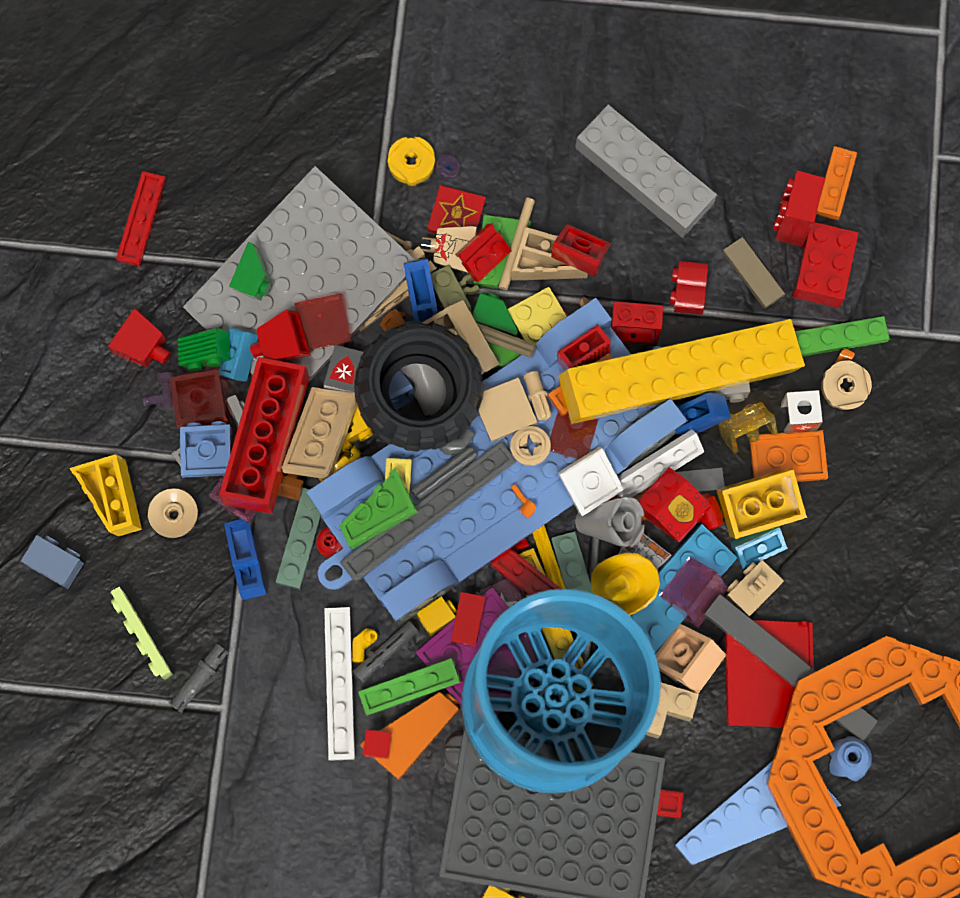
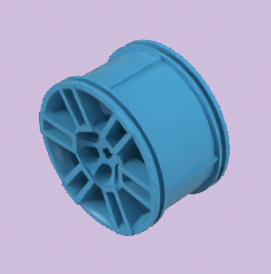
[461,589,660,793]

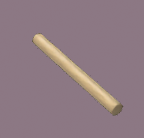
[499,198,535,290]

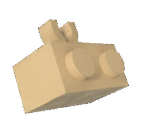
[725,560,784,617]

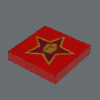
[427,185,486,234]

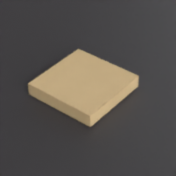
[478,378,538,443]

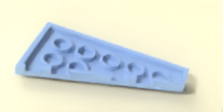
[675,761,841,865]

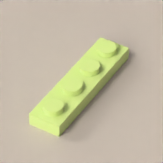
[111,587,173,680]

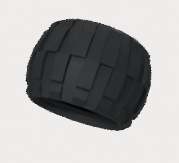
[354,321,484,452]

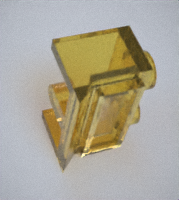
[718,402,778,454]

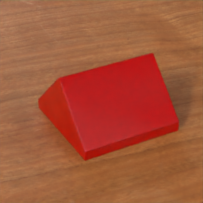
[551,224,611,277]

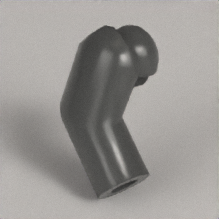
[439,429,475,455]

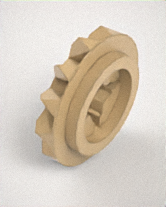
[510,426,551,466]

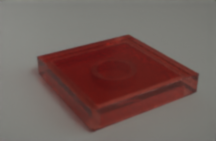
[294,293,352,351]

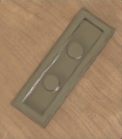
[722,237,785,309]

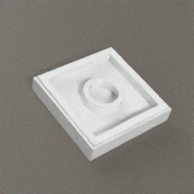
[558,447,624,516]

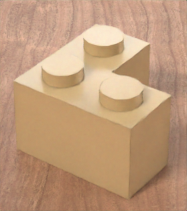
[646,682,699,738]

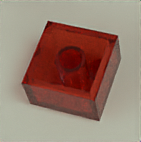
[169,369,229,430]

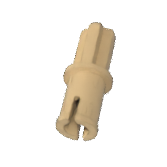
[523,371,552,421]

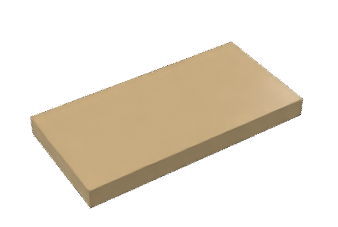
[282,387,357,479]

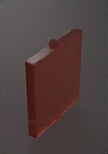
[550,412,598,459]

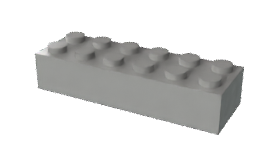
[576,105,717,238]

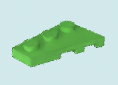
[474,215,531,289]
[339,468,418,549]

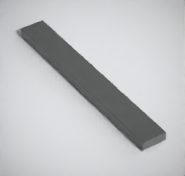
[340,442,517,583]
[703,594,878,741]

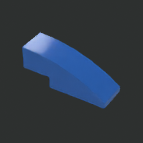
[403,259,438,323]
[224,517,266,601]

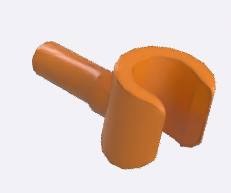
[834,349,855,364]
[511,484,536,518]

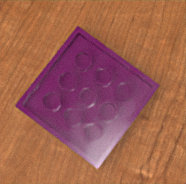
[416,588,554,717]

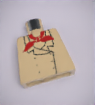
[421,226,478,273]

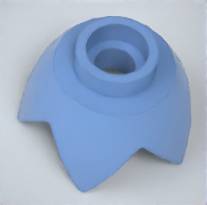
[830,736,872,781]

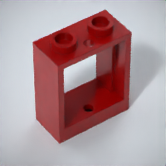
[610,302,663,346]

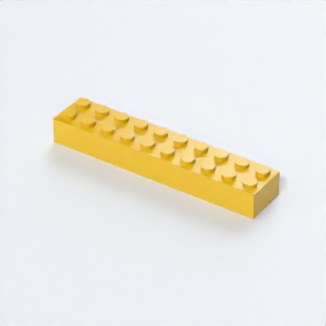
[558,319,805,424]

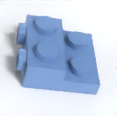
[180,421,233,478]

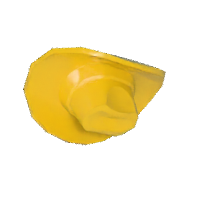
[591,553,660,616]

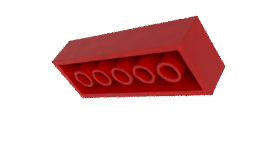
[219,357,310,514]

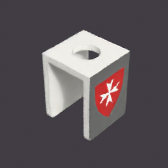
[324,345,363,393]
[781,390,822,433]

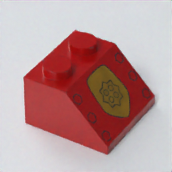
[638,467,712,543]

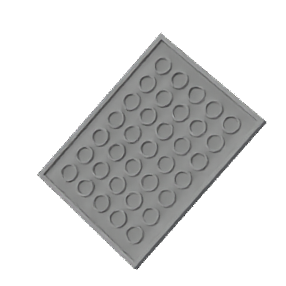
[183,166,416,383]

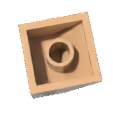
[655,624,726,694]

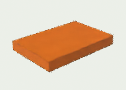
[749,430,828,482]

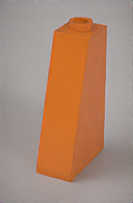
[360,692,459,781]

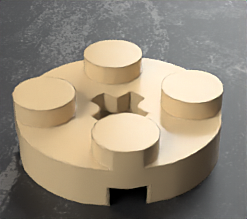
[821,361,872,410]

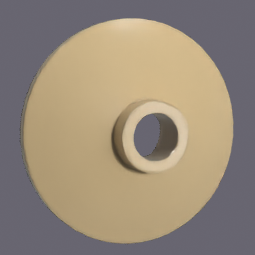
[148,489,198,538]

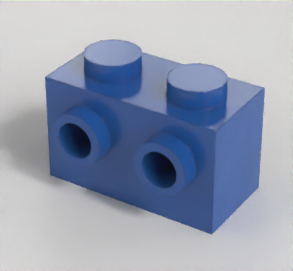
[675,391,731,435]

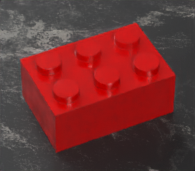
[773,171,826,247]
[792,222,858,308]

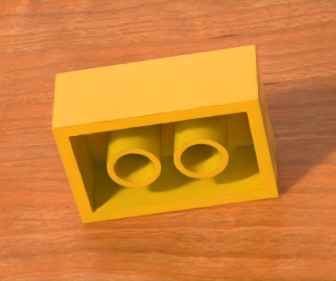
[716,468,807,539]

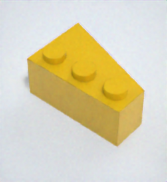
[70,454,142,536]

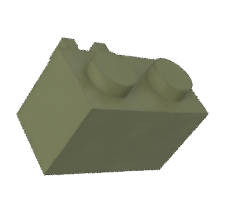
[431,265,479,313]

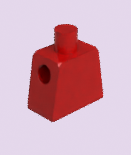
[108,309,171,367]
[250,310,311,362]

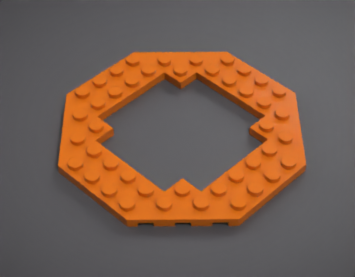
[766,636,960,898]

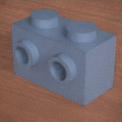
[21,535,84,589]

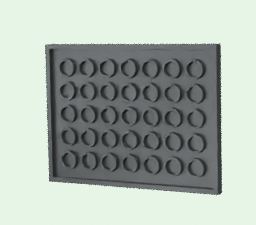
[438,725,665,898]

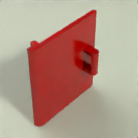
[725,620,814,728]

